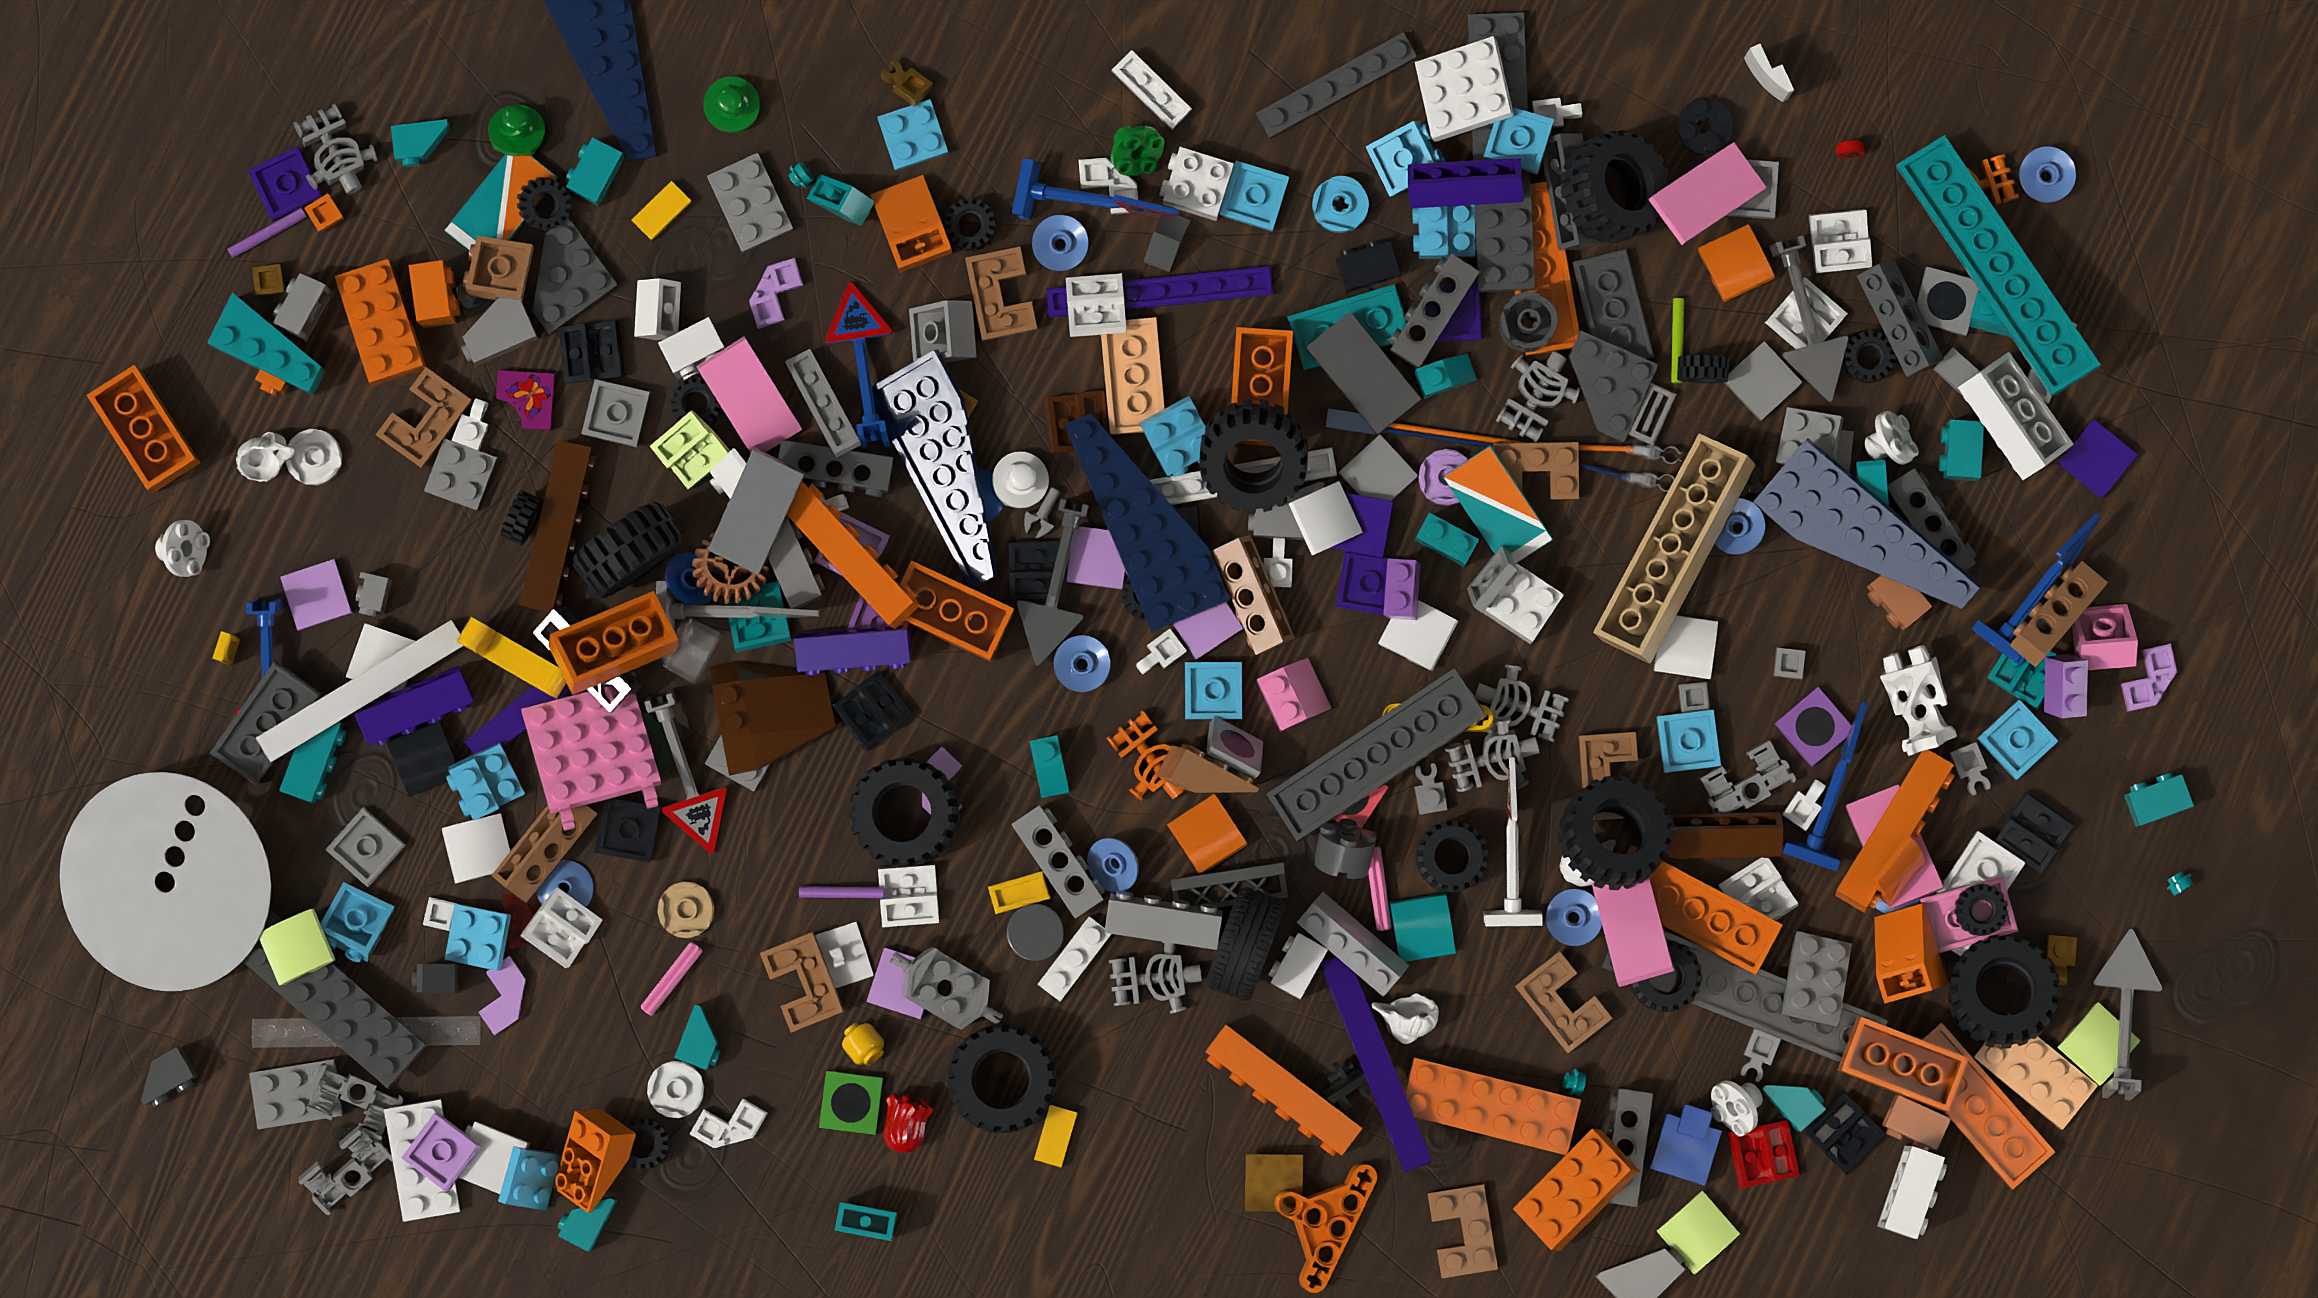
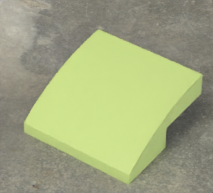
[650,411,730,490]
[259,909,335,985]
[2058,1002,2141,1086]
[1657,1191,1740,1274]

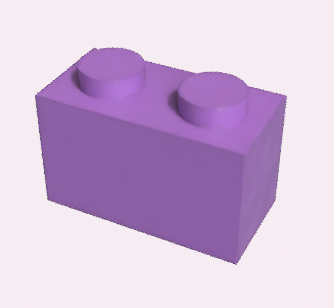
[1383,559,1421,620]
[2044,654,2088,718]

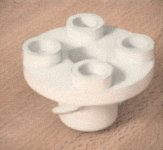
[1865,411,1919,465]
[992,452,1049,508]
[155,520,210,577]
[1711,1081,1763,1136]

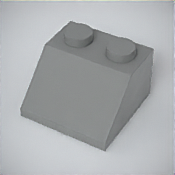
[273,273,333,342]
[909,300,977,362]

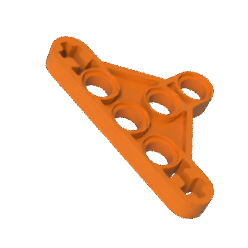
[1275,1163,1377,1293]

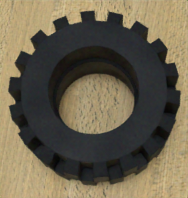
[1415,820,1488,893]
[1631,941,1703,1012]

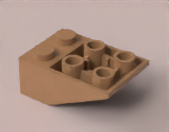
[1156,744,1259,793]

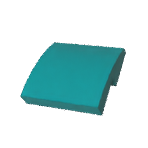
[725,581,791,653]
[1987,637,2056,710]
[1390,893,1456,962]

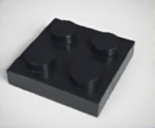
[594,798,662,863]

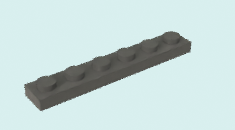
[1256,32,1417,139]

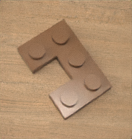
[965,247,1038,342]
[376,367,472,469]
[1493,442,1579,499]
[1578,732,1638,821]
[760,932,845,1033]
[1514,951,1613,1054]
[1427,1184,1498,1278]

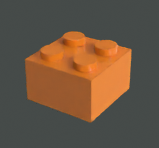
[408,260,461,328]

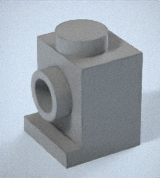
[356,572,392,617]

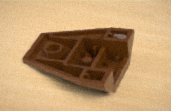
[709,662,836,776]

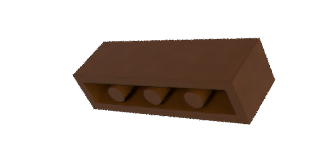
[1667,812,1783,860]

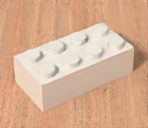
[1958,352,2074,480]

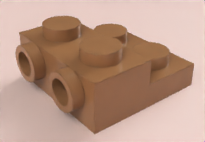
[463,236,534,301]

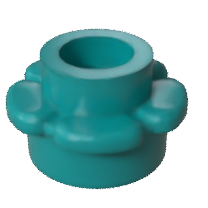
[788,162,814,188]
[2167,871,2193,896]
[1563,1069,1586,1096]

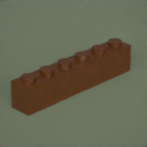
[519,440,597,614]

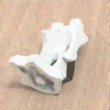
[1880,645,1957,756]

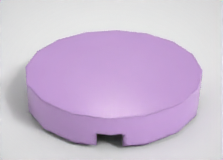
[1418,449,1468,506]

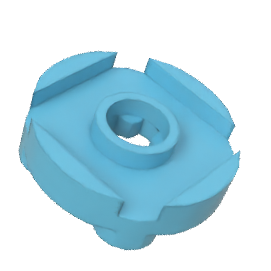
[1312,176,1369,233]

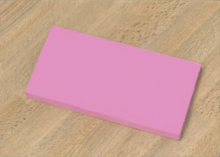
[1648,142,1767,245]
[696,337,802,453]
[1845,784,1943,910]
[1592,877,1674,987]

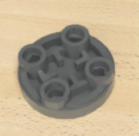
[1007,904,1064,961]

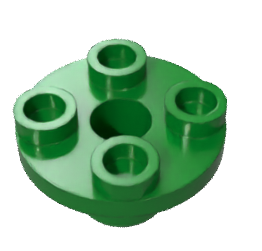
[703,76,760,133]
[488,105,545,156]
[1111,125,1165,176]

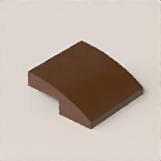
[1044,391,1110,454]

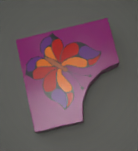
[496,370,555,431]

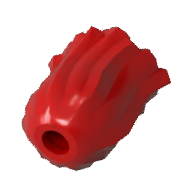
[883,1093,934,1153]

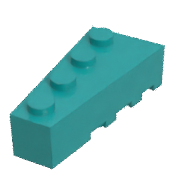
[207,292,326,396]

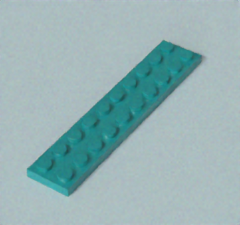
[1896,135,2101,397]

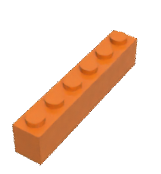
[787,482,919,629]
[1835,749,1955,913]
[1205,1025,1362,1157]

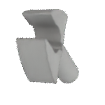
[1024,487,1060,539]

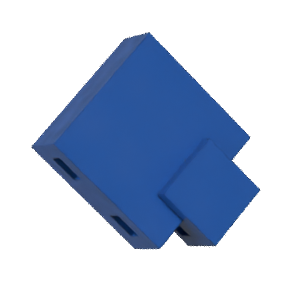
[1649,1104,1722,1186]

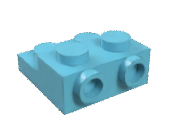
[1366,121,1445,197]
[1412,205,1476,259]
[1139,396,1206,477]
[446,742,525,821]
[320,882,394,962]

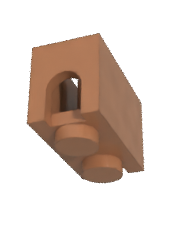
[1867,575,1932,630]
[1881,1095,1951,1151]

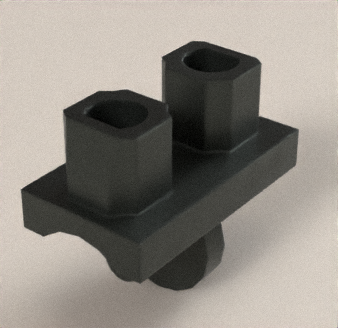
[1322,1061,1372,1112]

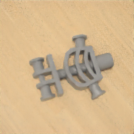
[293,103,377,195]
[1496,352,1581,442]
[1475,665,1569,743]
[1445,717,1540,792]
[1109,942,1202,1014]

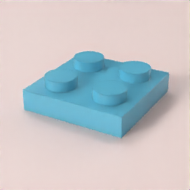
[877,99,949,171]
[1484,107,1554,175]
[1219,160,1289,232]
[1185,662,1242,720]
[1977,700,2058,780]
[1656,710,1721,773]
[445,904,511,971]
[498,1146,562,1210]

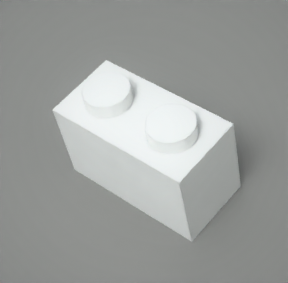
[634,278,681,340]
[1268,933,1328,999]

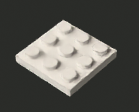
[1415,36,1514,142]

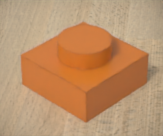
[304,193,344,233]
[255,369,289,396]

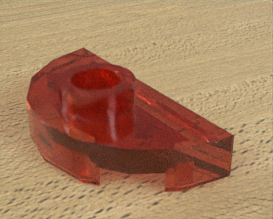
[502,894,534,950]

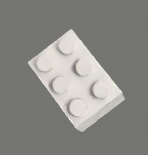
[1877,1146,1947,1239]

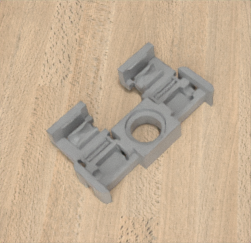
[1699,740,1796,813]
[306,1063,403,1141]
[298,1125,392,1215]

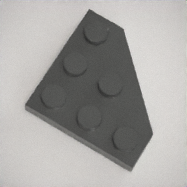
[532,217,618,335]
[1568,331,1658,442]

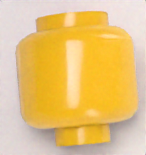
[842,1023,884,1066]

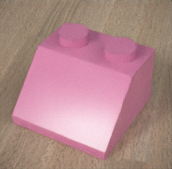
[2072,604,2138,670]
[1257,658,1332,733]

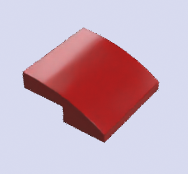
[1727,1120,1800,1188]

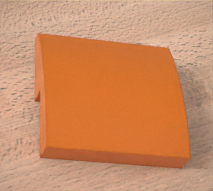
[1698,224,1775,302]
[1167,794,1248,875]
[1873,835,1925,906]

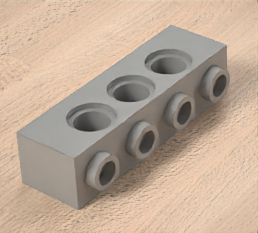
[1011,805,1105,919]

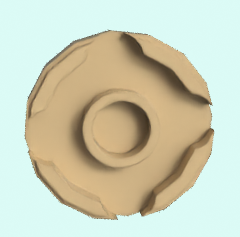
[657,882,715,938]

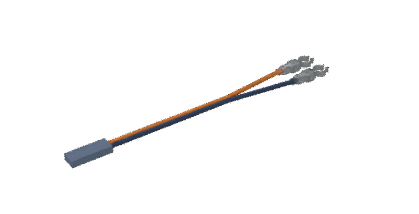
[1325,409,1683,492]

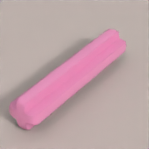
[1369,847,1392,931]
[641,942,702,1016]

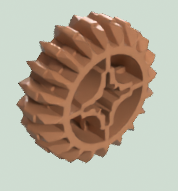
[692,533,769,605]

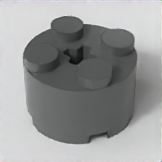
[1499,292,1558,353]
[1314,819,1377,879]

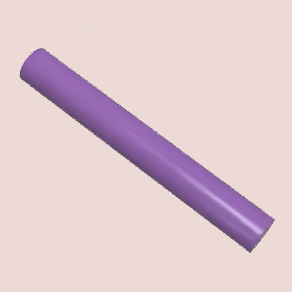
[228,207,307,258]
[799,886,885,898]

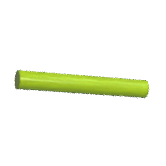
[1671,298,1684,383]

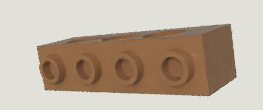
[1211,535,1295,655]
[2010,561,2108,667]
[491,805,597,903]

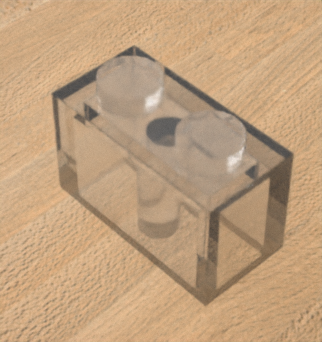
[662,617,722,685]

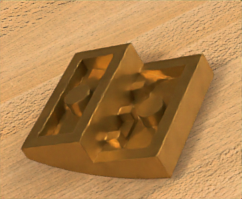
[1245,1154,1303,1212]

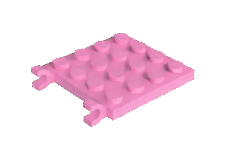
[521,685,661,831]

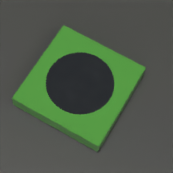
[819,1071,883,1135]

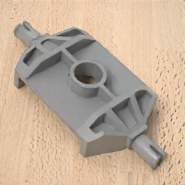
[890,947,1003,1030]

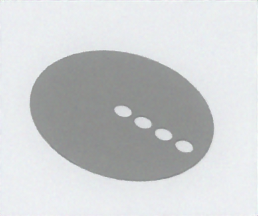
[60,772,271,991]

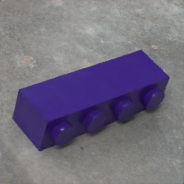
[1408,158,1523,209]
[794,624,913,675]
[354,665,473,746]

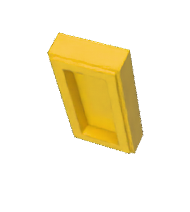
[632,181,692,241]
[213,631,240,665]
[988,871,1050,914]
[1034,1105,1077,1167]

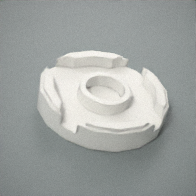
[285,429,343,486]
[647,1061,705,1118]

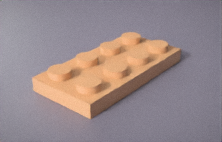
[1101,317,1164,435]
[1972,1013,2098,1130]

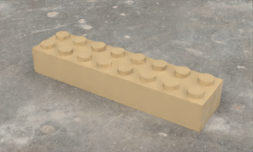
[1593,434,1756,664]

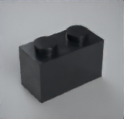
[1335,239,1400,294]

